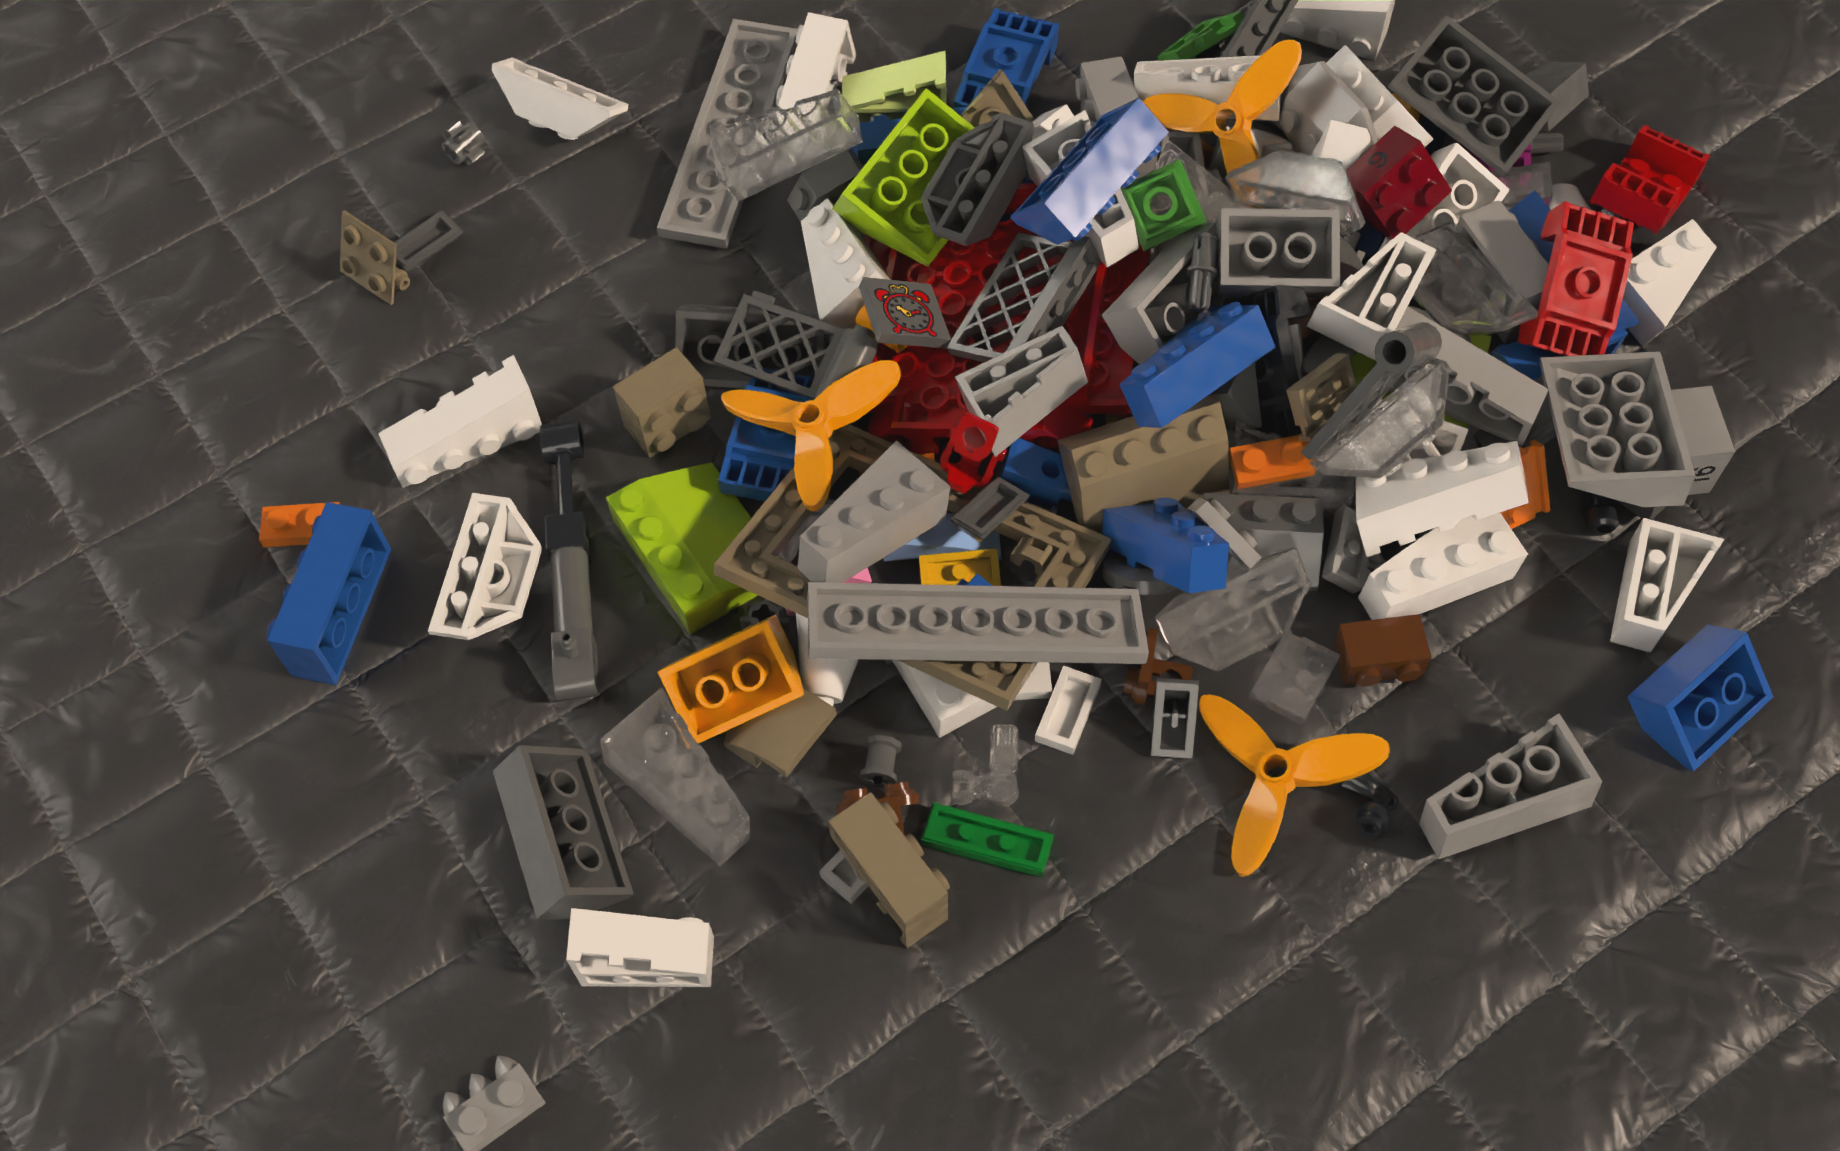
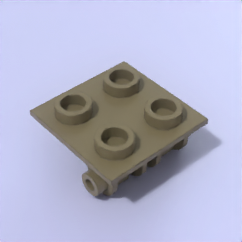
[340,210,410,305]

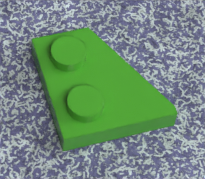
[1157,11,1245,61]

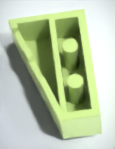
[842,51,947,132]

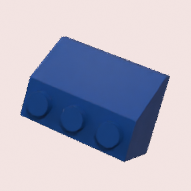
[1627,624,1773,771]

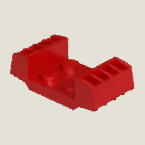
[1590,125,1711,235]
[1518,201,1634,356]

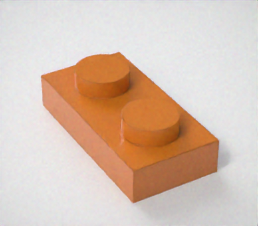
[1229,435,1317,490]
[259,502,341,547]

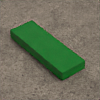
[921,802,1054,878]

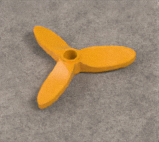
[1143,40,1302,209]
[721,360,901,512]
[1199,694,1390,877]

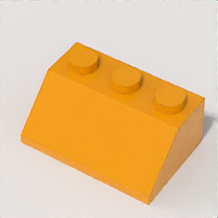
[658,614,804,746]

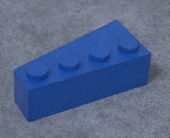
[1119,302,1275,428]

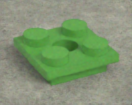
[1120,159,1207,252]

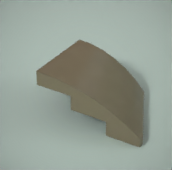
[724,689,837,777]

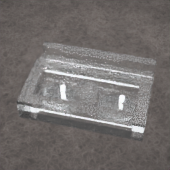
[1249,628,1340,726]

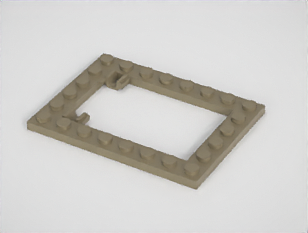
[714,424,1112,711]

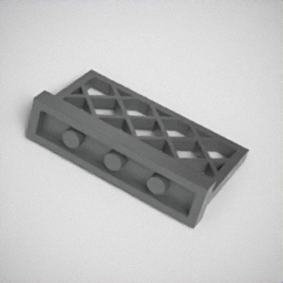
[1207,0,1298,58]
[946,233,1101,362]

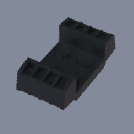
[1229,285,1311,443]

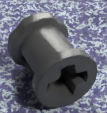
[859,735,902,788]

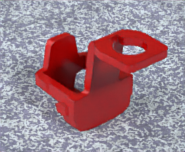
[940,412,1007,493]

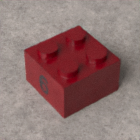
[1338,126,1452,240]

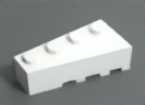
[801,198,891,329]

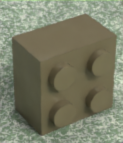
[613,347,711,458]

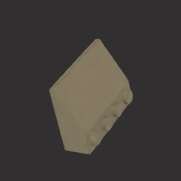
[1057,396,1229,534]

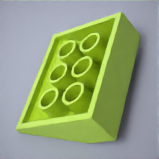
[832,88,975,267]
[606,462,780,634]

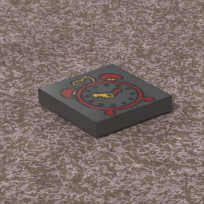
[859,277,951,348]

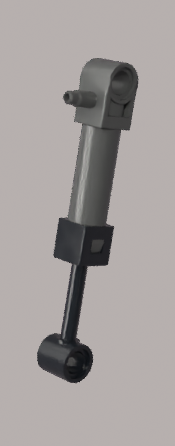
[540,420,600,701]

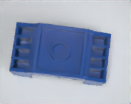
[953,8,1059,109]
[718,366,814,501]

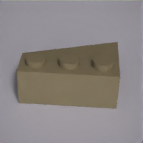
[828,792,950,949]

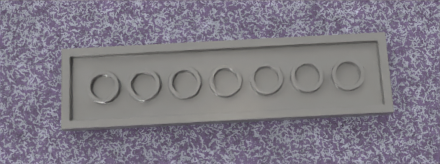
[657,19,798,249]
[807,582,1149,664]

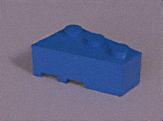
[1102,498,1229,593]

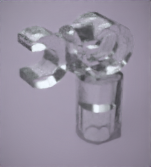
[952,725,1019,807]

